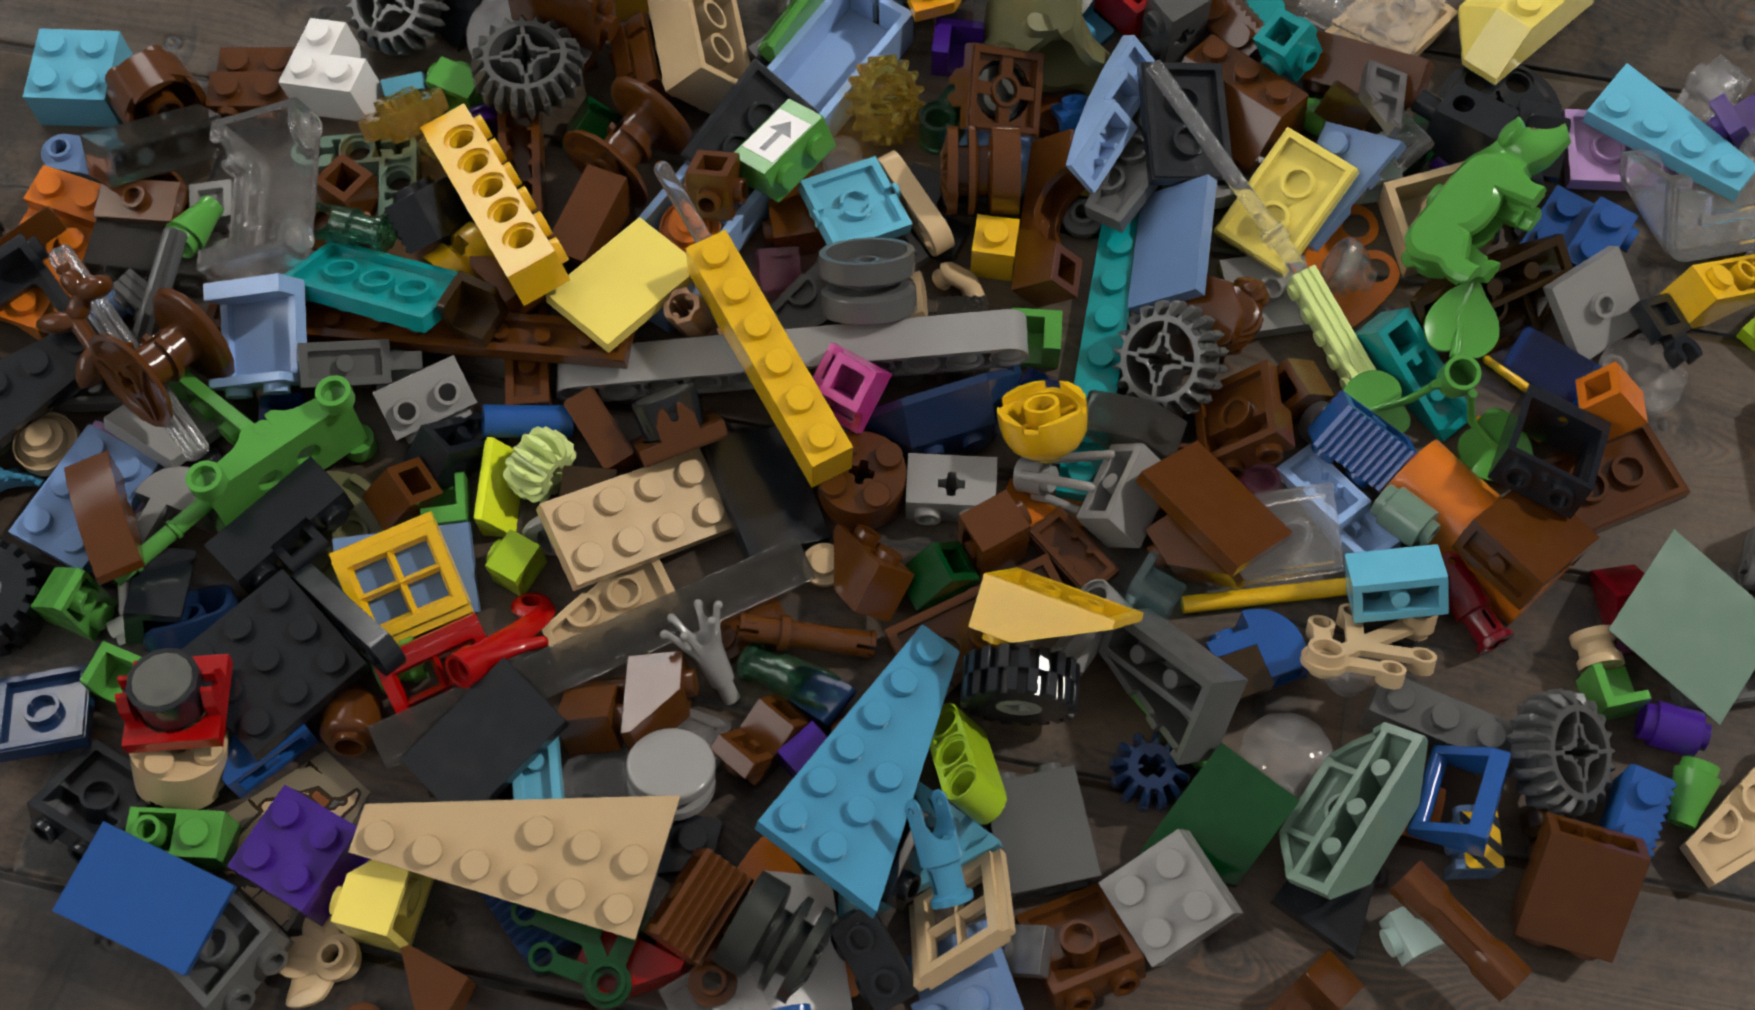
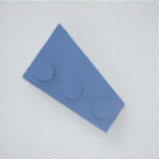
[1306,121,1407,252]

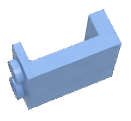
[203,273,307,399]

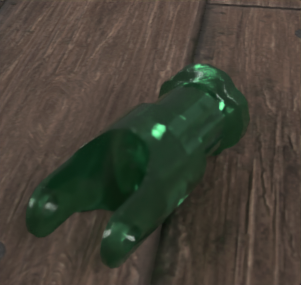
[299,202,398,253]
[737,642,841,711]

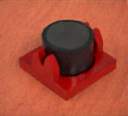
[114,648,233,753]

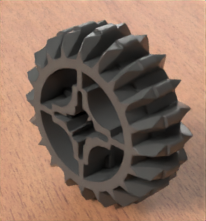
[344,0,450,56]
[470,14,584,121]
[1111,300,1229,419]
[1506,688,1616,818]

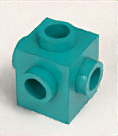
[1253,7,1323,83]

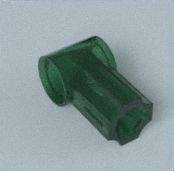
[918,83,960,155]

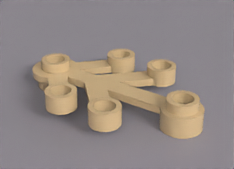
[1300,603,1438,690]

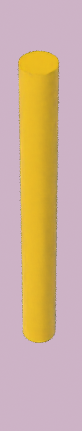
[1180,577,1347,614]

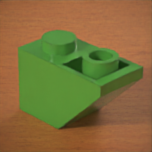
[31,567,117,642]
[125,807,242,871]

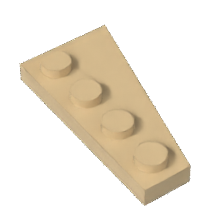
[1679,766,1755,889]

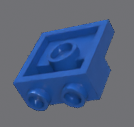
[1520,185,1640,268]

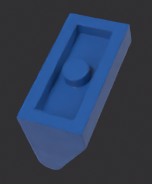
[1406,745,1511,858]

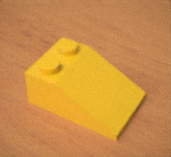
[968,567,1144,645]

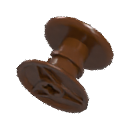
[563,76,694,208]
[89,288,235,427]

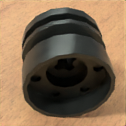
[712,870,836,1004]

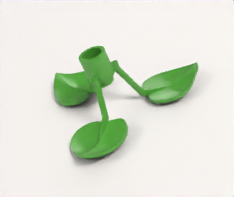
[1343,280,1534,481]

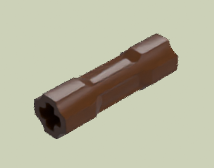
[1389,860,1532,1002]

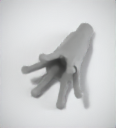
[660,599,740,705]

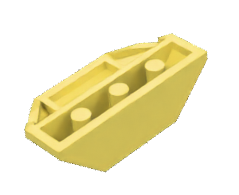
[1458,0,1594,85]

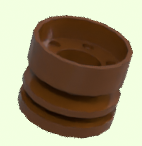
[940,126,1021,216]

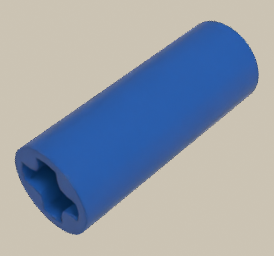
[481,404,574,438]

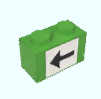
[734,99,837,202]

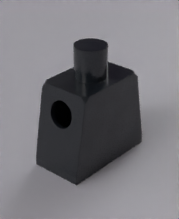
[1411,83,1520,165]

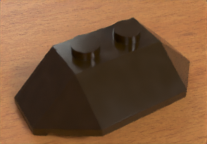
[1410,234,1573,360]

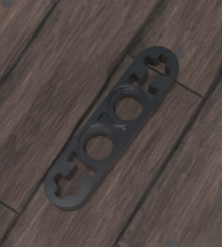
[290,563,407,676]

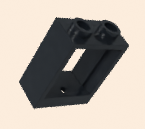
[1487,383,1612,519]

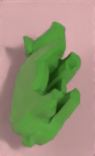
[1401,116,1571,285]

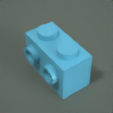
[1345,544,1449,623]

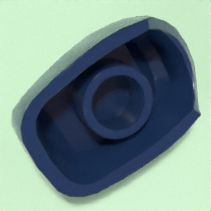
[142,584,238,653]

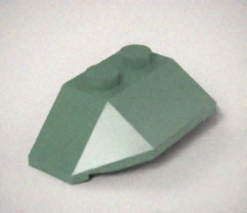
[1279,722,1428,900]

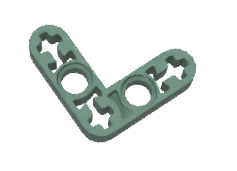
[297,130,421,240]

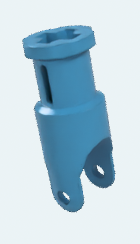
[905,789,974,909]

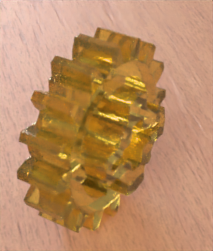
[845,54,926,146]
[358,86,449,144]

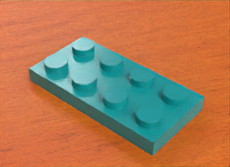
[284,239,472,333]

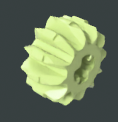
[503,426,577,503]

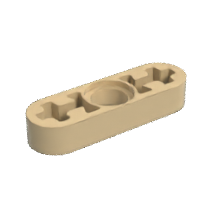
[877,150,955,257]

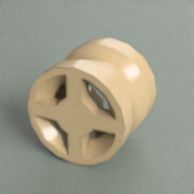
[1569,625,1625,674]

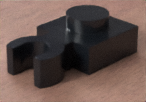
[1629,293,1703,369]

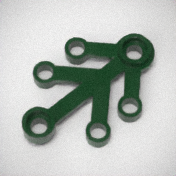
[511,903,651,1010]

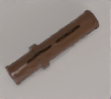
[736,612,877,660]

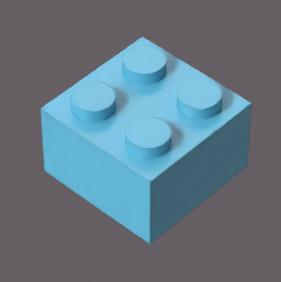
[23,29,133,127]

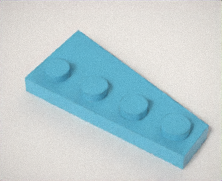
[1582,63,1755,202]

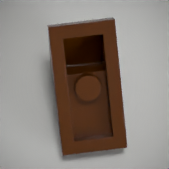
[1266,950,1364,1010]

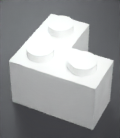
[278,18,384,123]

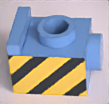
[1443,804,1505,880]

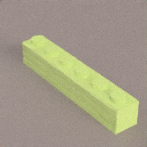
[1286,265,1376,390]

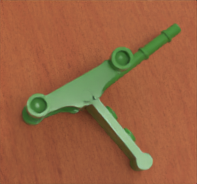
[113,367,378,586]

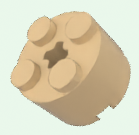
[129,711,229,810]

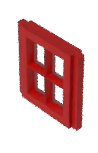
[373,612,492,747]

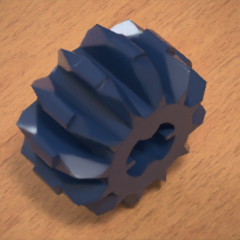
[1109,732,1190,812]

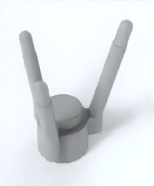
[1013,450,1115,516]

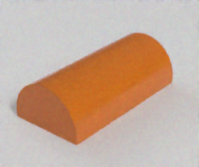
[1384,440,1574,626]

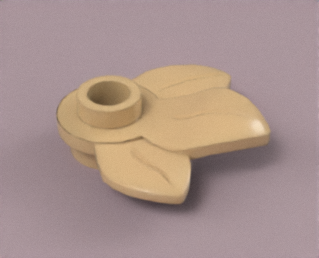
[278,916,362,1009]

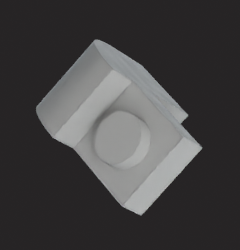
[135,466,218,545]

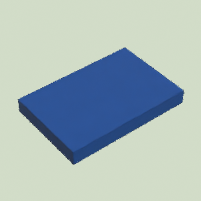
[52,821,237,976]

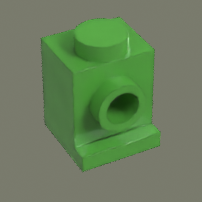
[425,56,486,111]

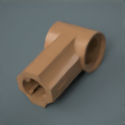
[663,287,723,338]

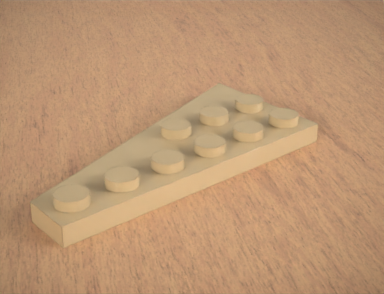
[349,795,681,940]

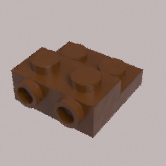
[205,47,297,127]
[1194,359,1296,480]
[1015,882,1146,1010]

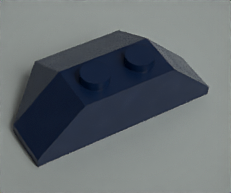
[863,365,1022,465]

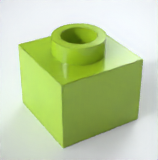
[485,529,547,596]

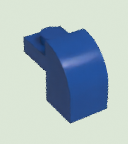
[1204,609,1309,689]

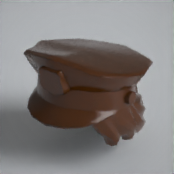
[1185,275,1270,358]

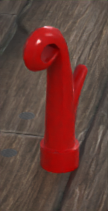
[445,592,556,688]

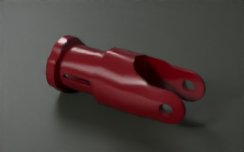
[1442,552,1515,655]

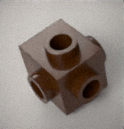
[683,150,748,221]

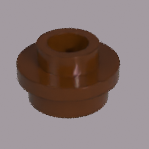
[688,960,738,1008]

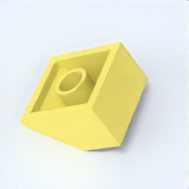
[329,860,434,953]

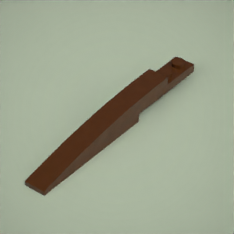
[497,111,552,405]

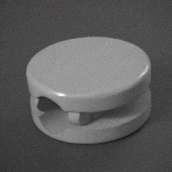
[626,728,716,821]

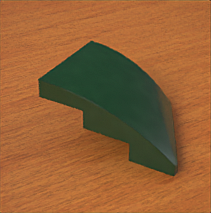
[1136,742,1300,887]

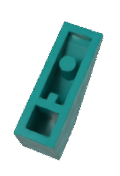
[1355,307,1467,441]

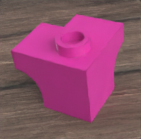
[813,342,892,433]

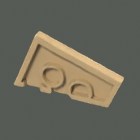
[542,559,686,674]

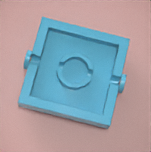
[798,156,913,245]

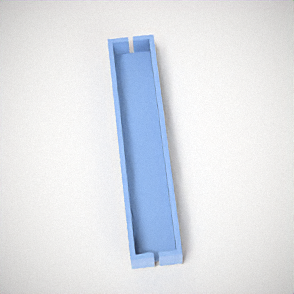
[637,0,914,334]

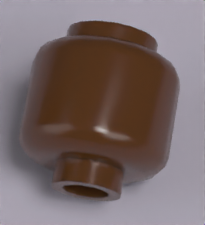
[320,685,384,757]

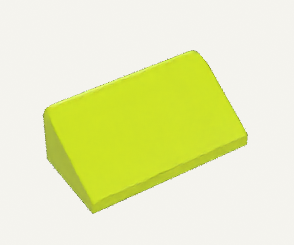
[473,437,521,537]

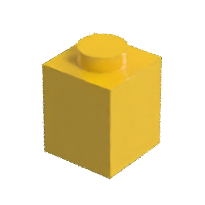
[970,214,1020,282]

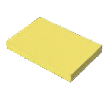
[1213,127,1360,278]
[546,217,693,353]

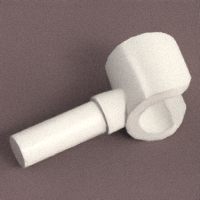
[106,582,130,646]

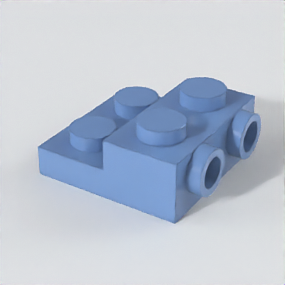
[906,920,1024,1010]

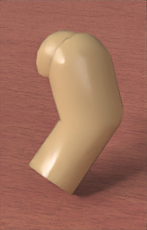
[932,261,989,312]

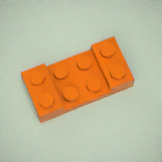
[0,165,118,341]

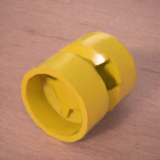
[422,222,495,276]

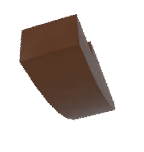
[64,450,145,585]

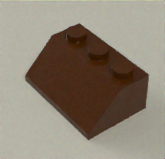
[1181,34,1309,175]

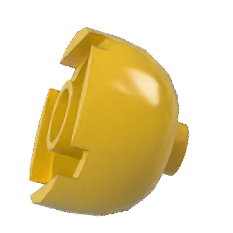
[997,380,1088,463]

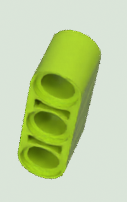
[929,703,1007,825]

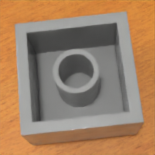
[1099,829,1244,967]

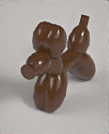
[36,262,134,388]

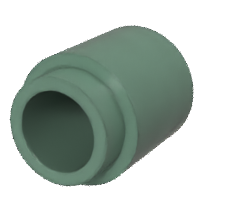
[1370,484,1441,547]

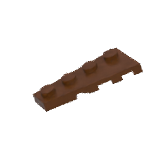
[884,553,1062,696]

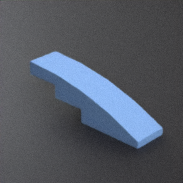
[1066,35,1156,193]
[1276,444,1401,559]

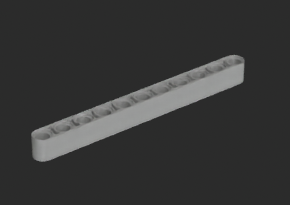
[556,309,1029,402]

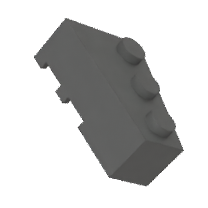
[1098,608,1248,765]

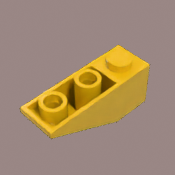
[1659,254,1755,329]

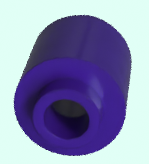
[1634,701,1712,757]

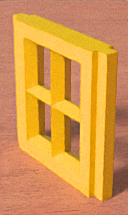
[329,511,474,644]

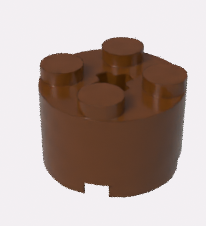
[105,45,207,146]
[818,431,906,531]

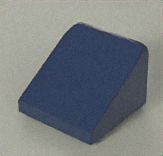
[788,666,857,726]

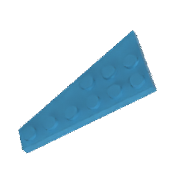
[755,624,960,919]

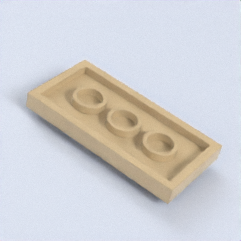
[536,448,733,591]

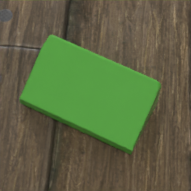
[757,0,824,63]

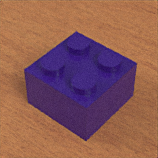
[227,785,369,927]

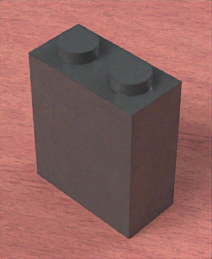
[986,762,1102,904]

